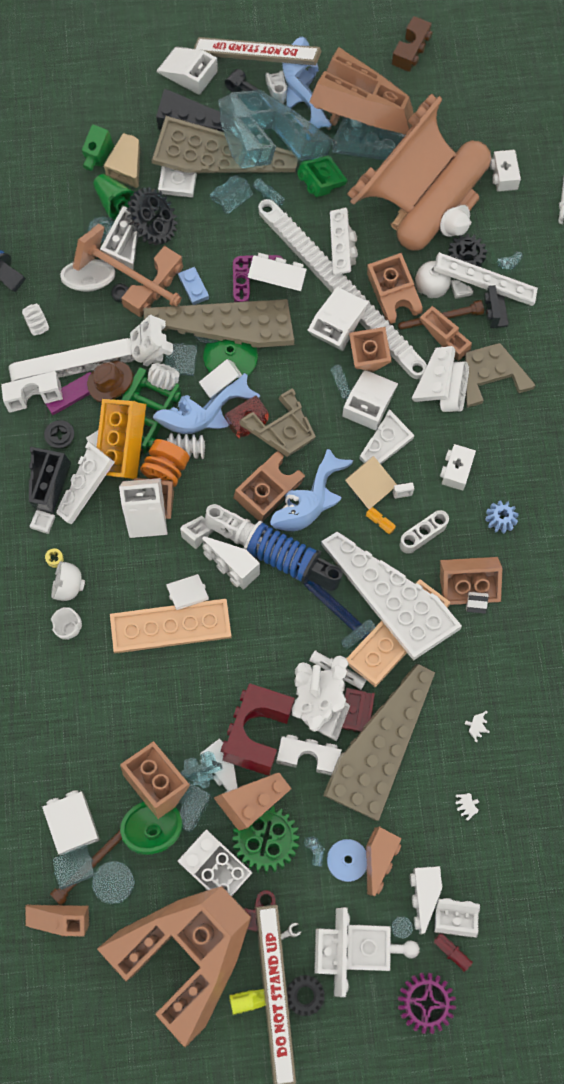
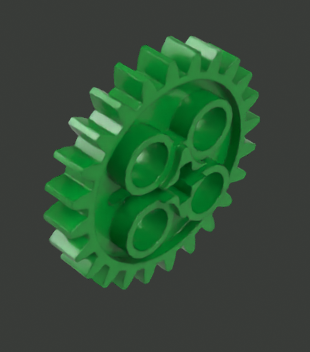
[232,806,299,874]

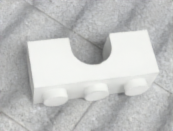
[1,371,63,413]
[277,735,341,775]

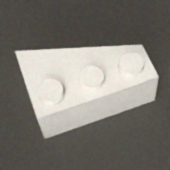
[100,206,138,270]

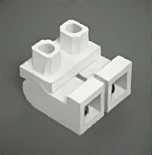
[130,315,173,366]

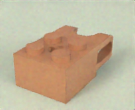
[367,253,422,325]
[234,451,305,522]

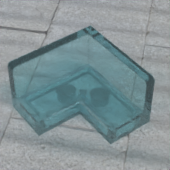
[179,780,212,833]

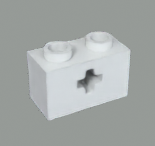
[490,150,521,191]
[440,444,476,491]

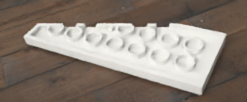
[321,532,462,661]

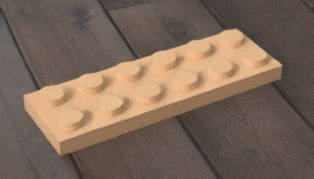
[347,579,450,687]
[110,599,231,653]

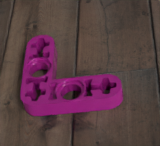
[233,255,283,302]

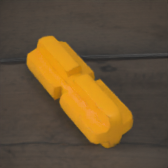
[366,507,396,534]

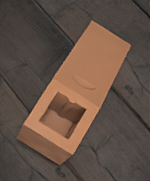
[366,827,401,896]
[26,905,89,936]

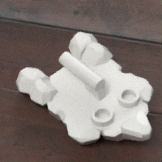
[291,656,349,732]

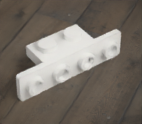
[330,208,358,275]
[315,908,350,997]

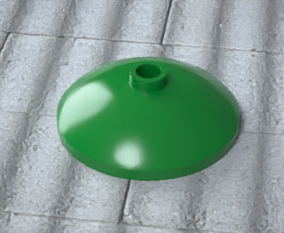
[203,339,258,382]
[120,802,182,854]

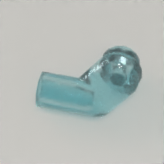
[304,836,324,867]

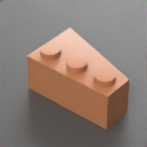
[214,772,291,830]

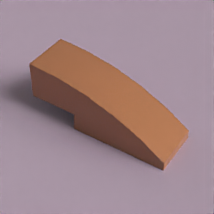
[420,306,472,361]

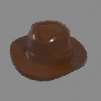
[87,361,133,403]

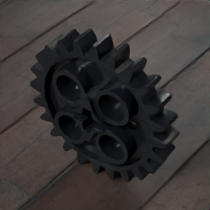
[126,187,178,246]

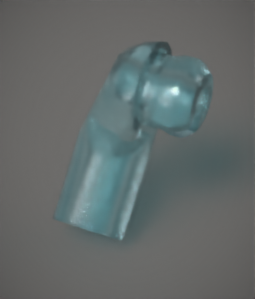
[497,251,523,269]

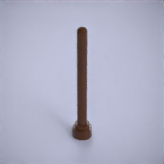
[398,300,484,330]
[50,830,122,905]

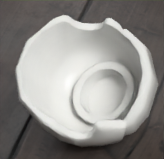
[51,607,82,639]

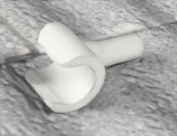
[281,923,301,940]

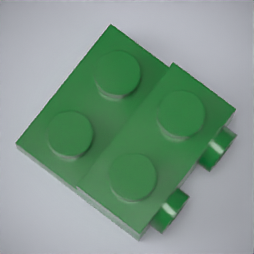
[298,155,348,197]

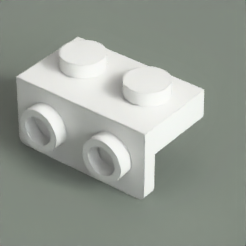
[435,898,480,937]

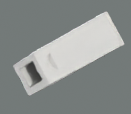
[200,738,238,793]
[410,866,442,934]

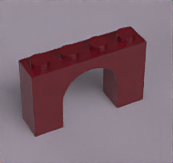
[220,683,295,776]

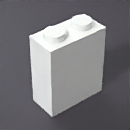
[42,790,100,856]

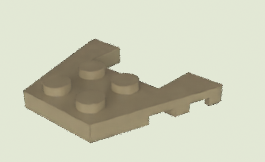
[465,343,535,408]
[239,388,316,457]

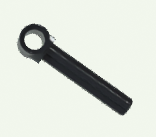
[224,69,286,115]

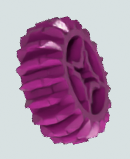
[398,973,456,1034]

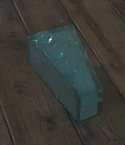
[332,117,406,160]

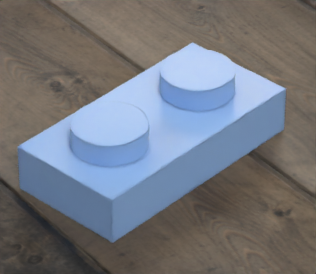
[178,267,209,305]

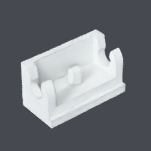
[199,359,242,399]

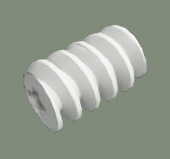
[167,433,205,459]

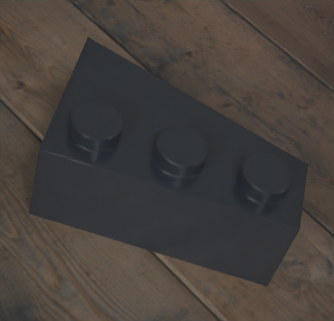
[29,447,71,514]

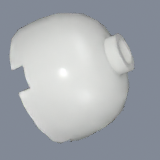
[415,261,451,298]
[52,561,85,601]

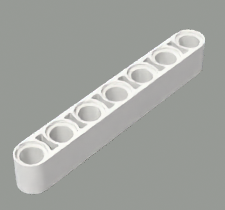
[9,338,135,382]

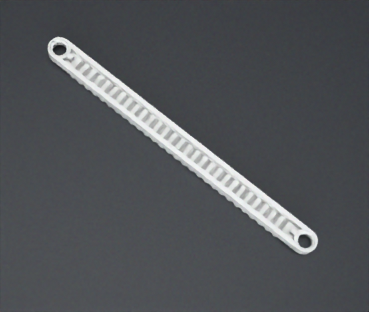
[259,199,427,379]

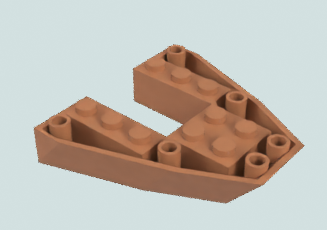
[309,47,414,135]
[98,886,251,1047]

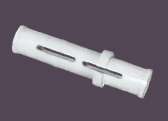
[309,650,366,690]

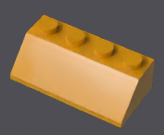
[97,399,146,479]

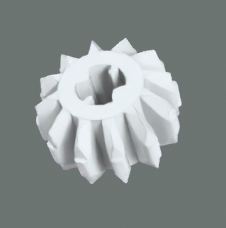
[22,304,49,336]
[148,363,179,390]

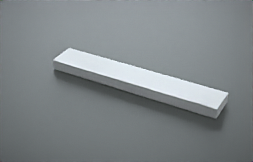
[434,253,538,306]

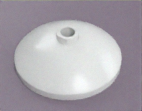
[61,259,115,292]

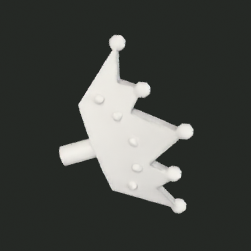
[465,711,490,742]

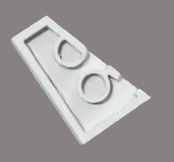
[411,346,455,402]
[360,409,414,464]

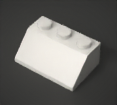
[248,253,306,291]

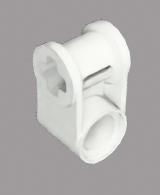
[265,70,287,104]

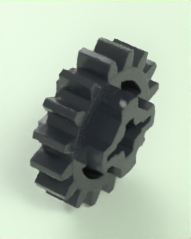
[448,233,487,267]

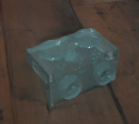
[209,175,253,214]

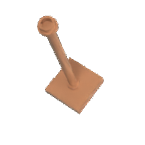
[73,224,182,306]

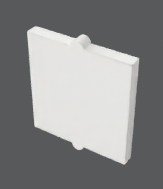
[166,574,209,610]

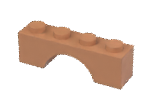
[121,246,183,318]

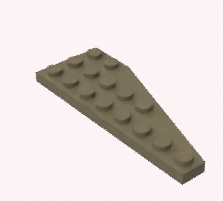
[152,116,300,173]
[143,299,294,347]
[323,664,435,821]

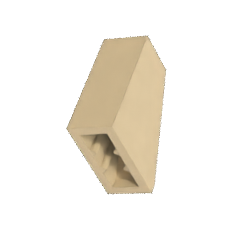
[104,133,140,188]

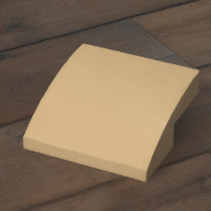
[345,456,397,509]

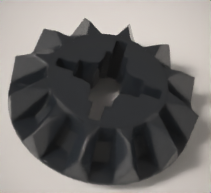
[44,420,75,449]

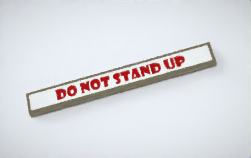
[194,37,321,65]
[255,905,296,1084]

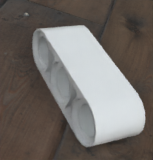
[440,362,469,412]
[399,510,449,553]

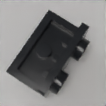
[484,285,508,328]

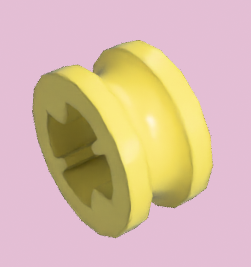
[45,549,64,568]

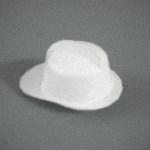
[440,205,471,236]

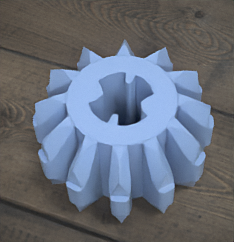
[485,500,518,533]

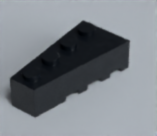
[156,88,228,133]

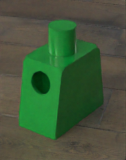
[82,124,114,171]

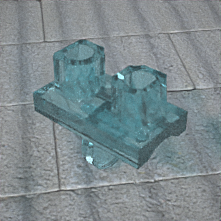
[180,751,223,789]

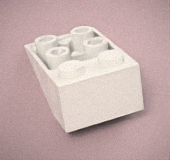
[157,47,218,95]
[308,287,369,351]
[342,370,398,430]
[119,478,168,538]
[202,536,260,590]
[178,830,252,896]

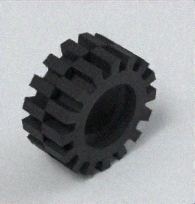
[287,975,325,1016]

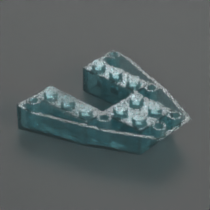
[218,90,333,168]

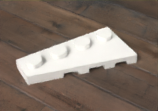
[56,442,115,524]

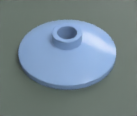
[327,839,367,882]

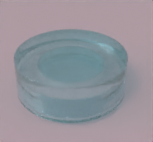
[391,916,413,939]

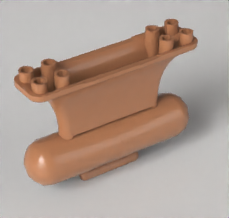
[347,94,492,251]

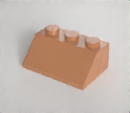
[440,557,502,605]
[120,741,190,819]

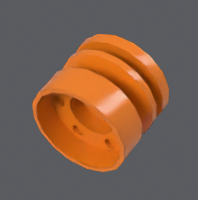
[140,439,190,487]

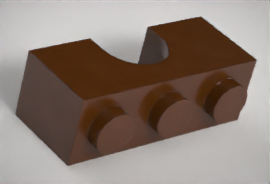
[391,16,433,72]

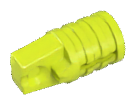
[229,989,265,1015]

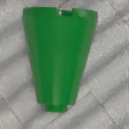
[93,174,134,220]

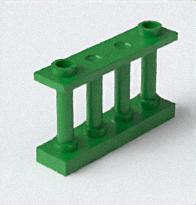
[121,367,182,454]

